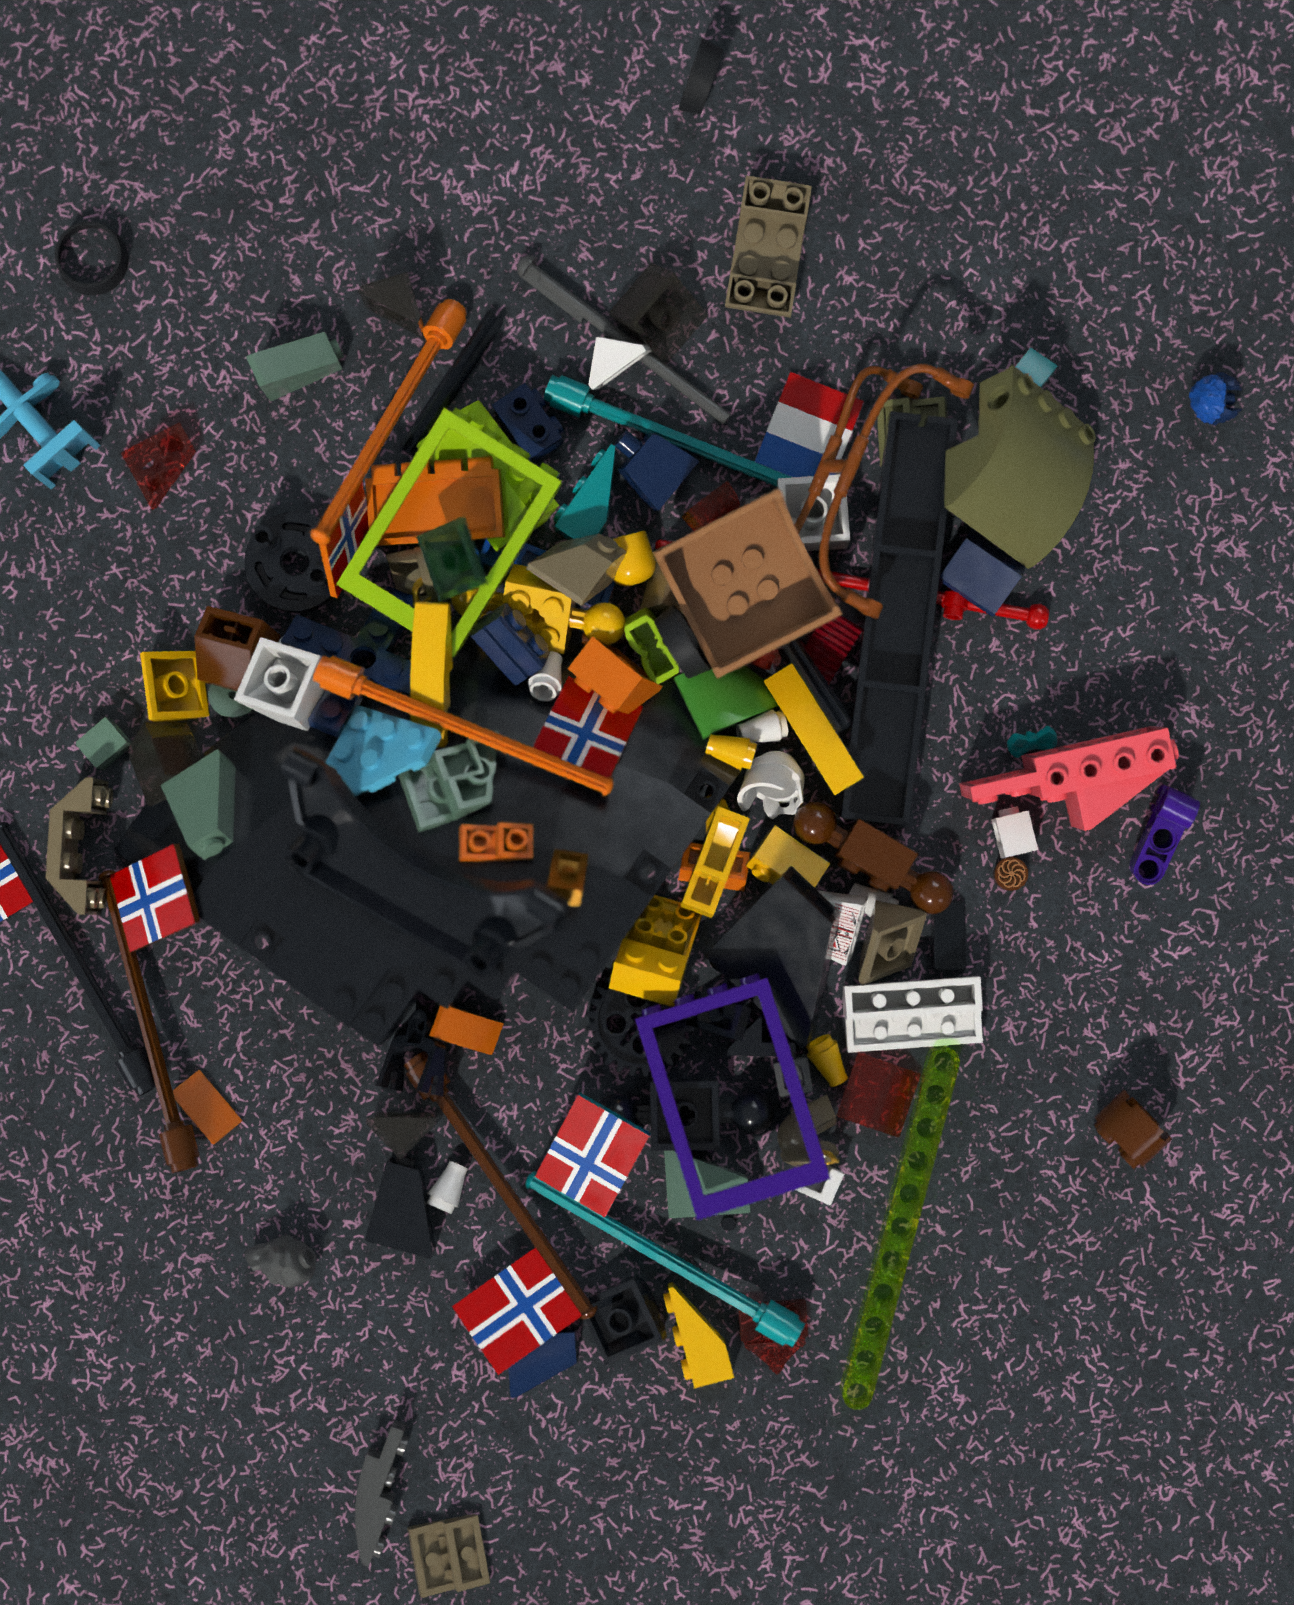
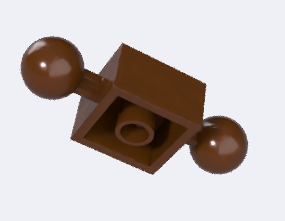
[793,802,953,914]

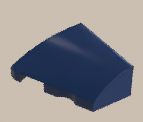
[508,1328,577,1398]

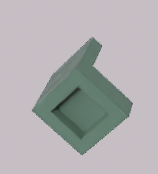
[76,717,134,770]

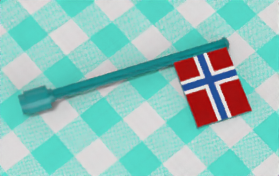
[525,1093,805,1347]

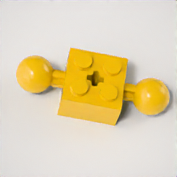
[451,564,625,654]

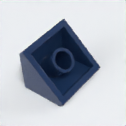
[939,529,1026,617]

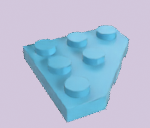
[326,705,442,796]

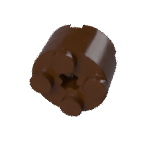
[1093,1089,1172,1169]

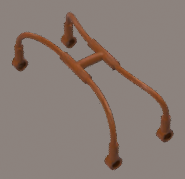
[794,364,974,619]

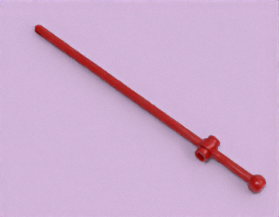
[655,539,1049,630]

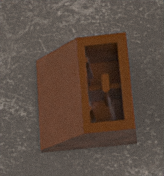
[194,606,281,691]

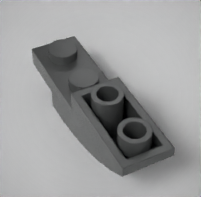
[355,1420,410,1567]

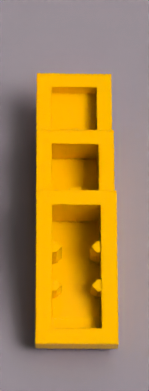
[410,601,453,747]
[764,663,864,795]

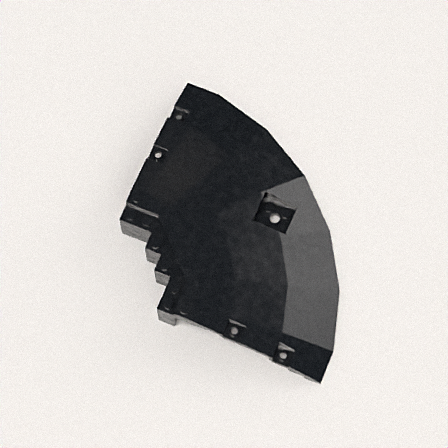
[114,646,761,1046]

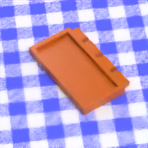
[365,456,505,547]

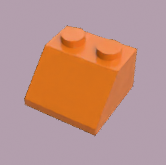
[568,636,663,714]

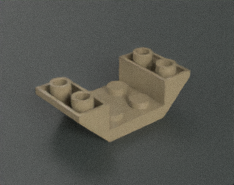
[725,175,812,318]
[46,777,113,915]

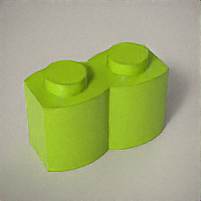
[625,607,679,684]

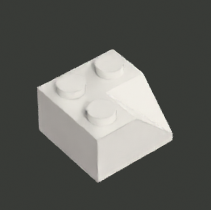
[234,637,325,731]

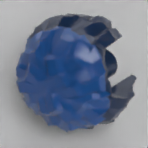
[1189,372,1242,426]

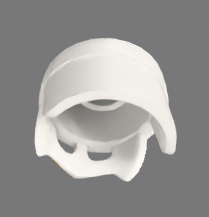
[737,751,805,819]

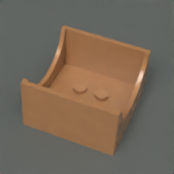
[653,489,842,678]

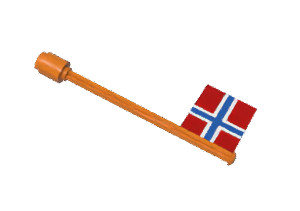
[311,299,467,598]
[313,656,643,796]

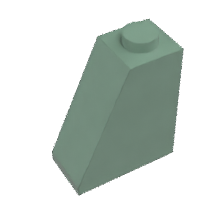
[246,332,344,402]
[161,749,236,860]
[664,1151,756,1218]

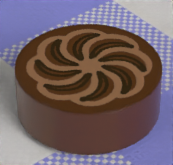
[993,857,1028,891]

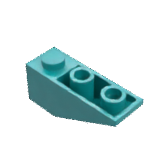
[553,444,616,540]

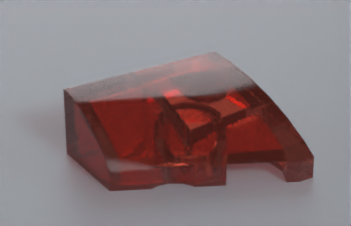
[121,422,196,510]

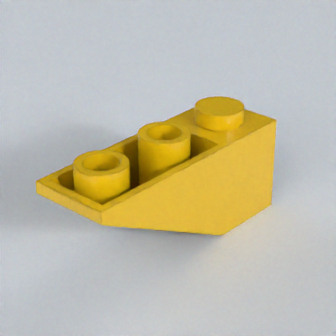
[663,1282,734,1388]

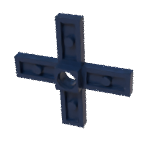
[281,586,415,738]

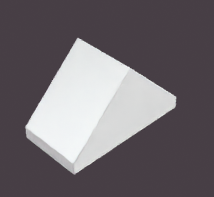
[588,337,652,390]

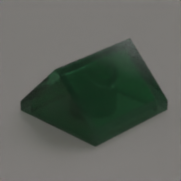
[416,517,490,602]

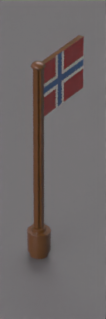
[98,844,200,1173]
[403,1051,597,1375]

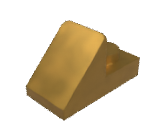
[547,848,589,907]

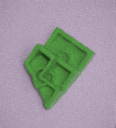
[674,665,780,740]

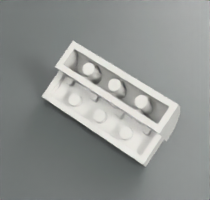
[842,976,983,1053]

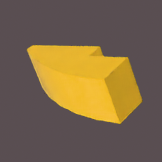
[680,806,750,918]

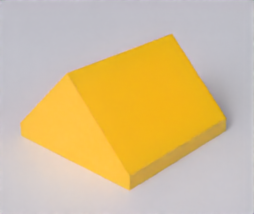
[140,651,209,724]

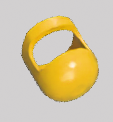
[613,531,656,586]

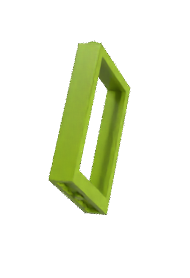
[336,408,562,657]

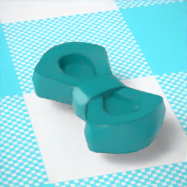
[1007,726,1058,758]

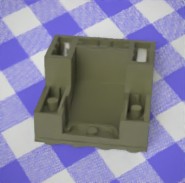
[944,365,1096,569]

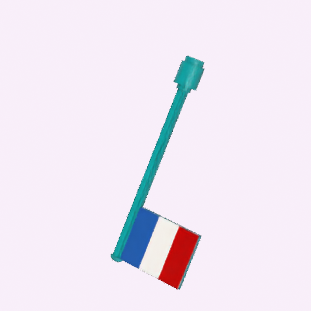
[543,372,864,487]

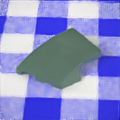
[398,731,499,832]

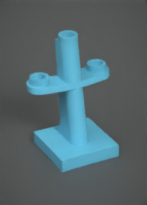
[0,370,101,489]

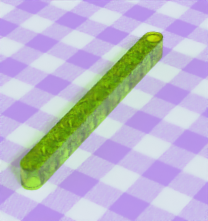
[840,1046,960,1410]

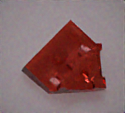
[738,1299,808,1375]

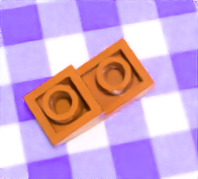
[459,822,533,862]
[430,1005,504,1055]

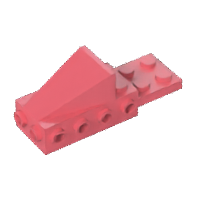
[959,726,1179,831]

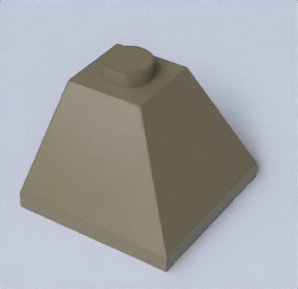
[526,533,627,606]

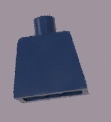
[614,430,699,510]

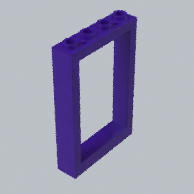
[635,974,831,1220]

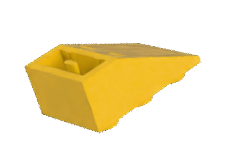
[609,895,702,1007]

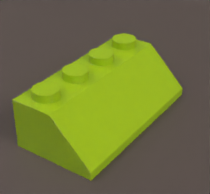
[416,400,559,552]

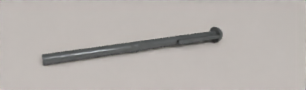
[517,255,731,425]

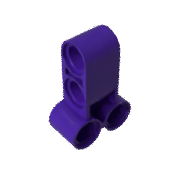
[1129,784,1200,885]

